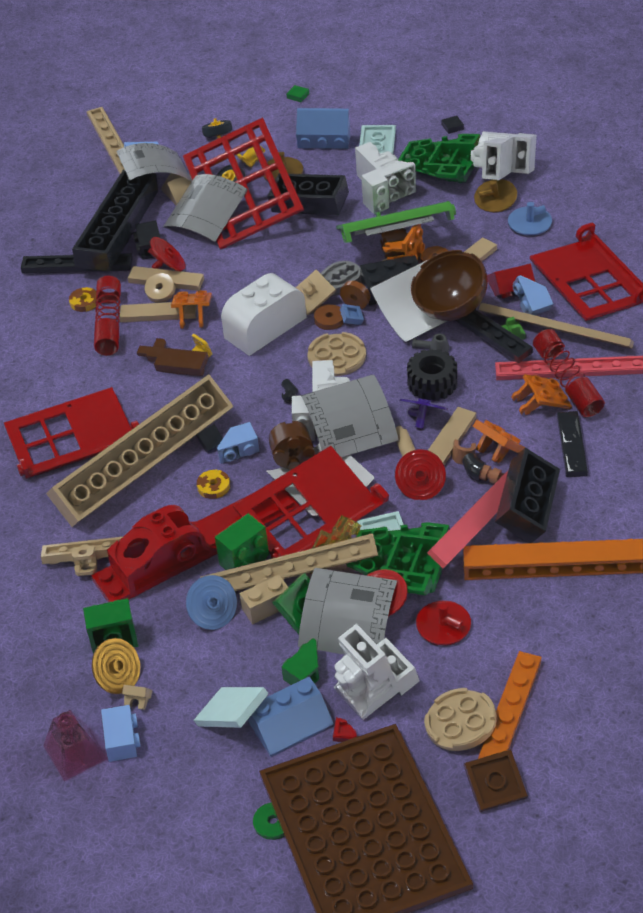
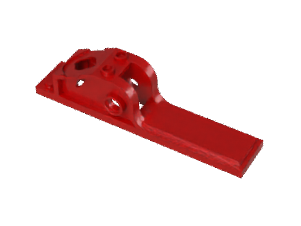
[91,489,300,602]

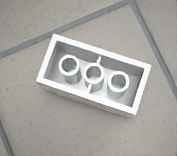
[221,273,307,356]

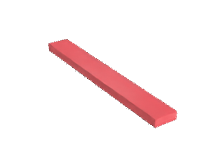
[495,356,643,380]
[427,471,508,568]

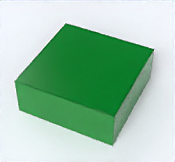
[286,85,309,102]

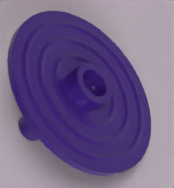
[399,398,448,428]

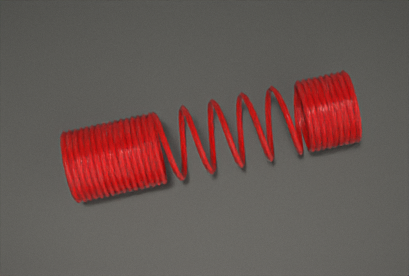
[94,275,121,356]
[533,329,605,417]

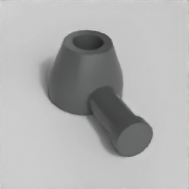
[412,333,449,352]

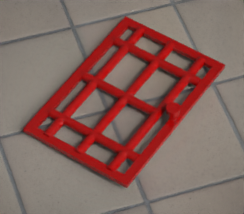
[183,117,304,249]

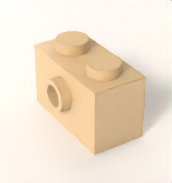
[240,575,288,625]

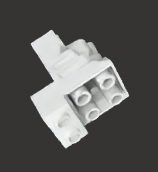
[471,131,537,180]
[355,142,416,214]
[292,360,350,441]
[334,623,419,720]

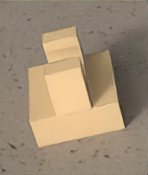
[122,685,152,710]

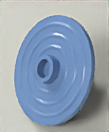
[508,202,552,235]
[186,575,237,630]

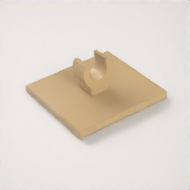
[295,270,337,315]

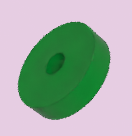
[253,803,284,840]

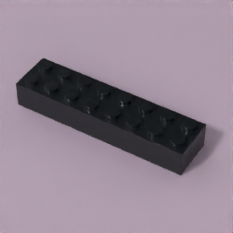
[72,169,158,272]

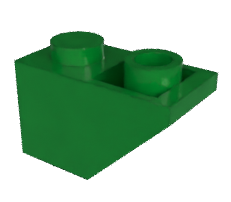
[281,638,319,685]

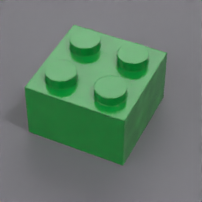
[215,513,269,570]
[83,598,139,654]

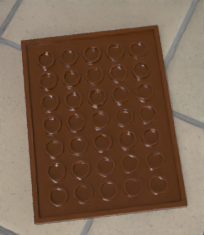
[259,724,473,913]

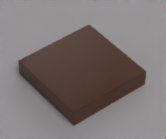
[463,749,528,812]

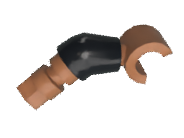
[452,439,504,484]

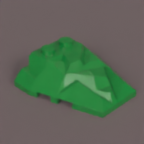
[398,134,480,183]
[346,522,450,595]

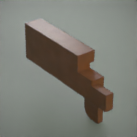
[137,338,209,377]

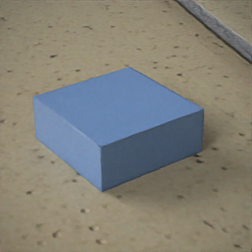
[340,304,364,325]

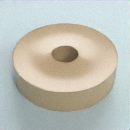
[144,273,175,303]

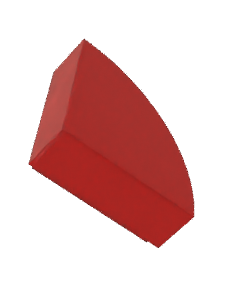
[333,717,357,742]

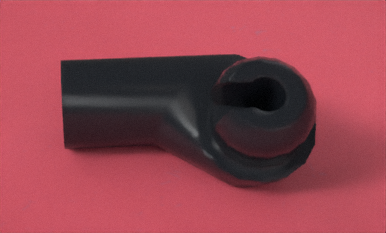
[281,379,298,403]

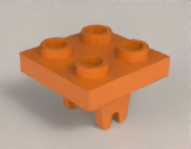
[472,419,525,463]

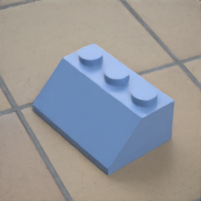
[296,108,350,149]
[248,676,334,757]

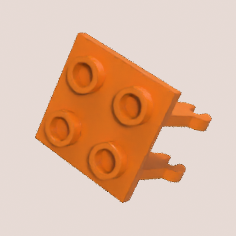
[382,224,425,260]
[171,290,212,329]
[511,374,572,415]

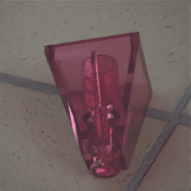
[43,710,107,781]

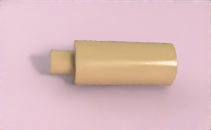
[396,426,416,457]

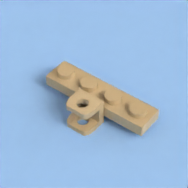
[41,537,122,576]

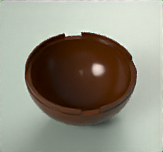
[411,250,488,321]

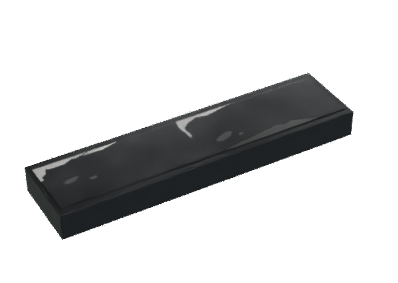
[557,411,588,477]

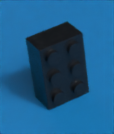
[360,255,418,305]

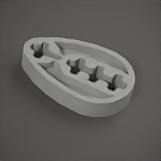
[320,261,361,296]

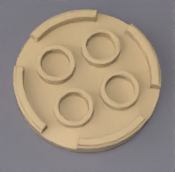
[308,332,366,376]
[424,688,497,751]

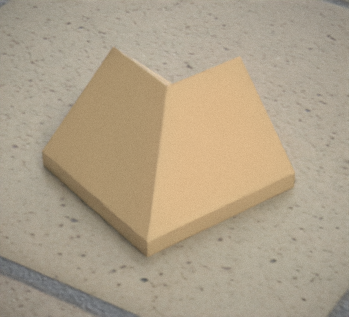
[161,173,192,206]

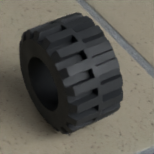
[407,349,457,401]

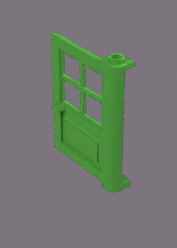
[336,201,456,243]

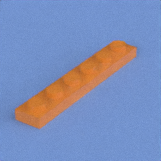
[478,651,542,759]

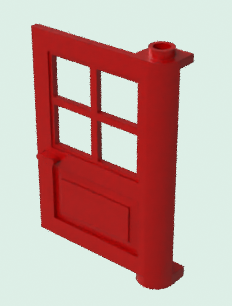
[529,222,643,321]
[4,387,139,479]
[233,446,389,559]

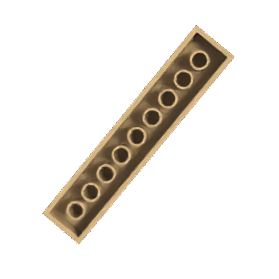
[46,374,234,527]

